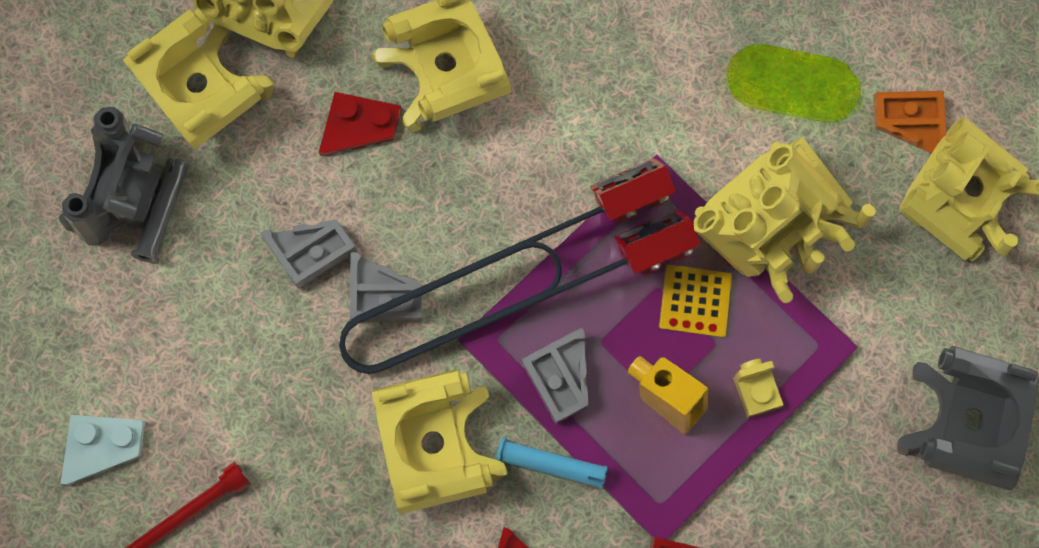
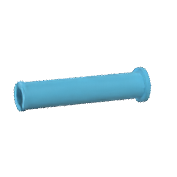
[496,436,608,489]

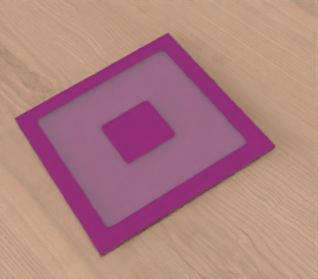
[458,154,858,539]

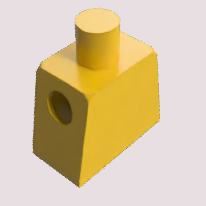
[627,356,708,436]

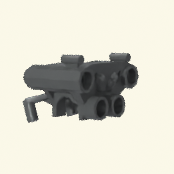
[59,107,163,246]
[897,345,1038,491]

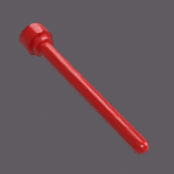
[125,461,251,548]

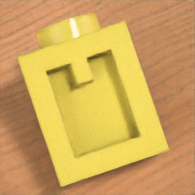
[733,358,783,418]

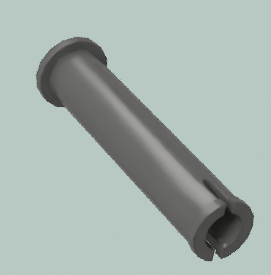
[131,158,189,264]

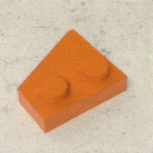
[873,91,946,153]

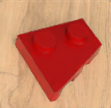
[319,91,402,157]

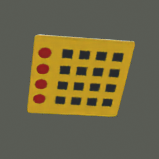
[659,264,732,337]

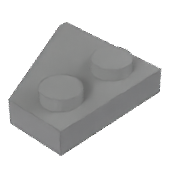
[260,220,357,289]
[350,252,421,322]
[521,328,588,424]

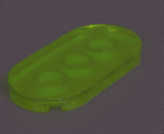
[726,44,861,122]

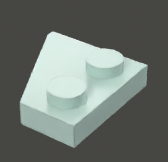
[61,415,145,486]

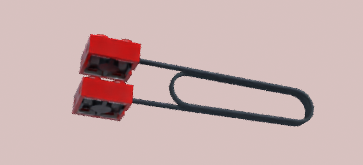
[339,158,701,374]

